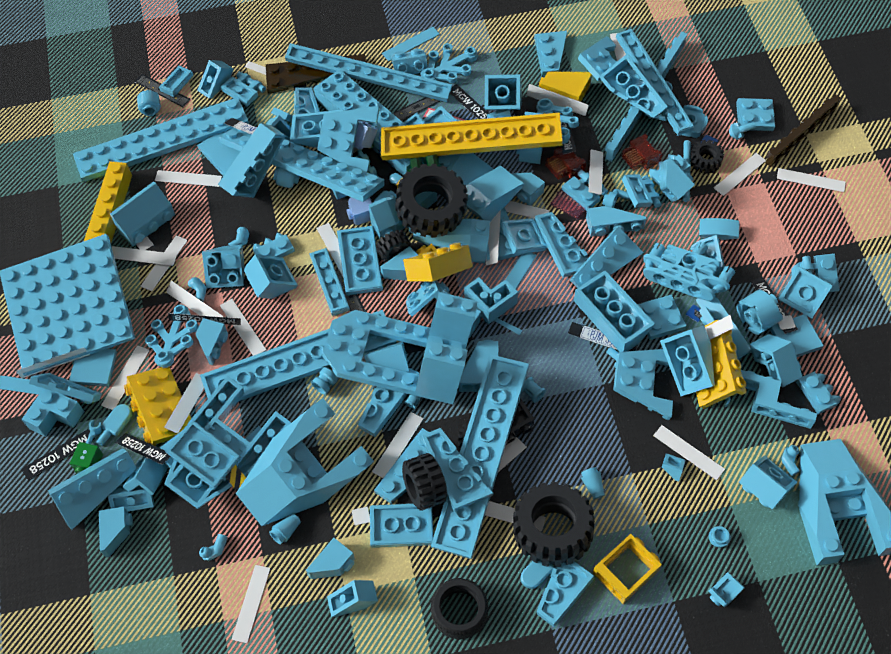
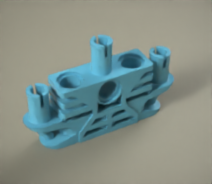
[643,241,735,301]

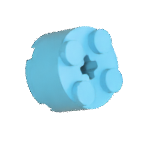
[736,289,783,335]

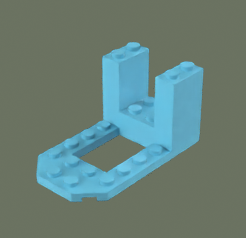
[322,292,478,405]

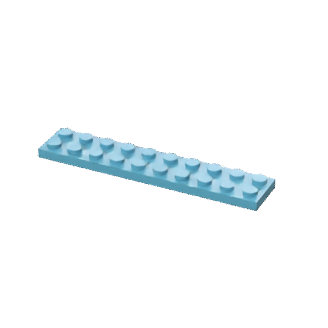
[73,98,249,182]
[219,128,384,202]
[200,310,396,402]
[431,354,529,559]

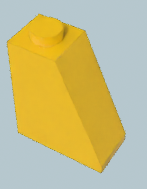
[539,72,592,102]

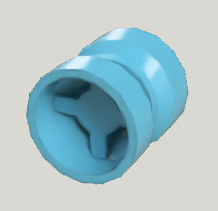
[311,367,338,395]

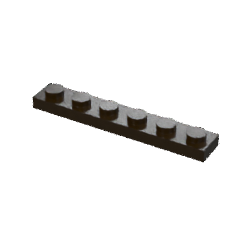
[765,94,841,167]

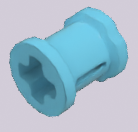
[522,377,546,403]

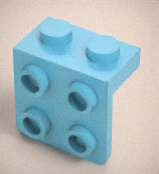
[406,280,451,316]

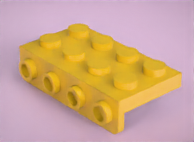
[696,320,746,408]
[124,367,191,446]

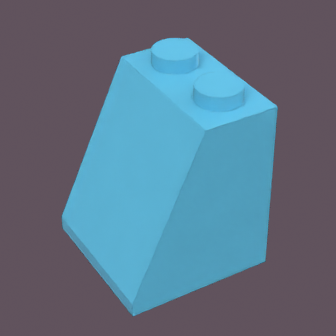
[485,74,522,110]

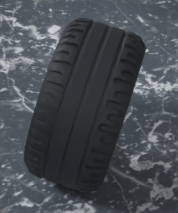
[431,578,488,639]

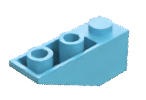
[586,206,646,237]

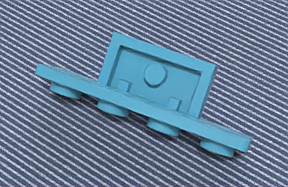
[696,294,752,360]

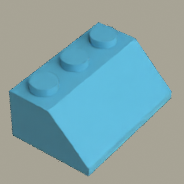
[110,181,175,247]

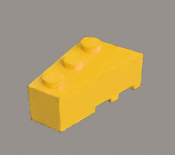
[403,243,473,282]

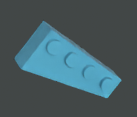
[218,123,286,198]
[48,448,137,530]

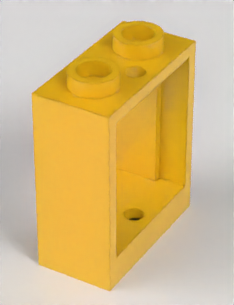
[593,534,662,604]

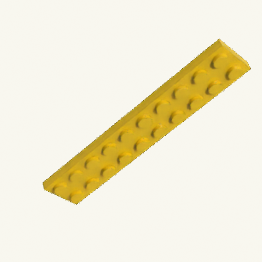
[381,113,562,160]

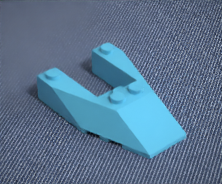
[164,376,291,509]
[236,398,374,526]
[798,439,891,566]

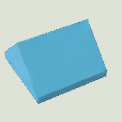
[364,342,410,373]

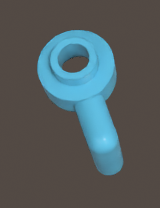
[603,189,631,208]

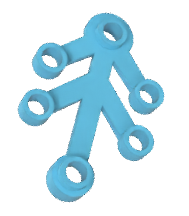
[421,43,477,83]
[536,98,579,144]
[145,305,199,368]

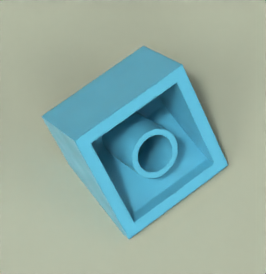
[243,254,298,299]
[739,455,797,509]

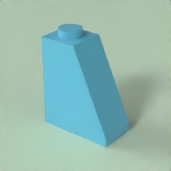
[459,340,498,392]

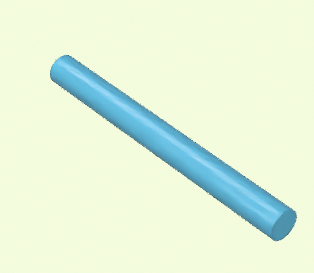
[683,140,691,202]

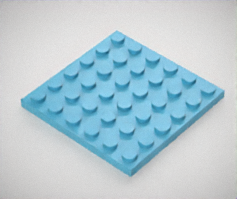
[0,234,136,376]

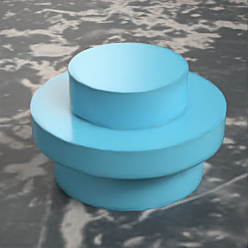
[709,526,730,548]

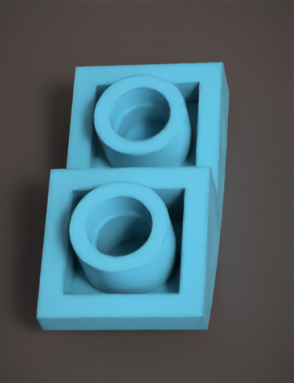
[699,218,740,240]

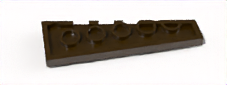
[265,54,366,94]

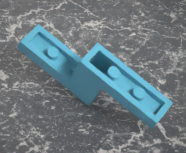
[741,370,817,429]

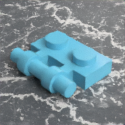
[221,71,266,106]
[561,170,609,211]
[622,174,662,208]
[801,254,839,292]

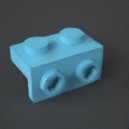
[391,49,427,74]

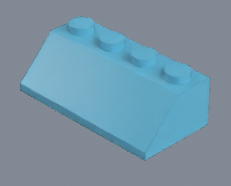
[574,271,655,352]

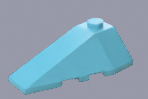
[599,54,668,118]
[369,192,437,240]
[413,219,490,264]

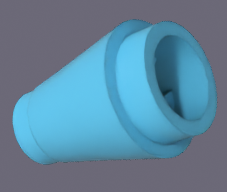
[581,467,605,500]
[269,514,301,544]

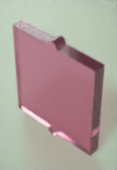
[550,189,586,219]

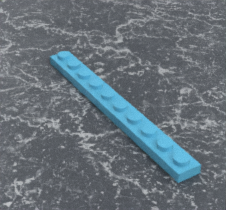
[605,31,687,162]
[285,43,452,102]

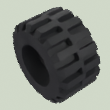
[402,453,447,511]

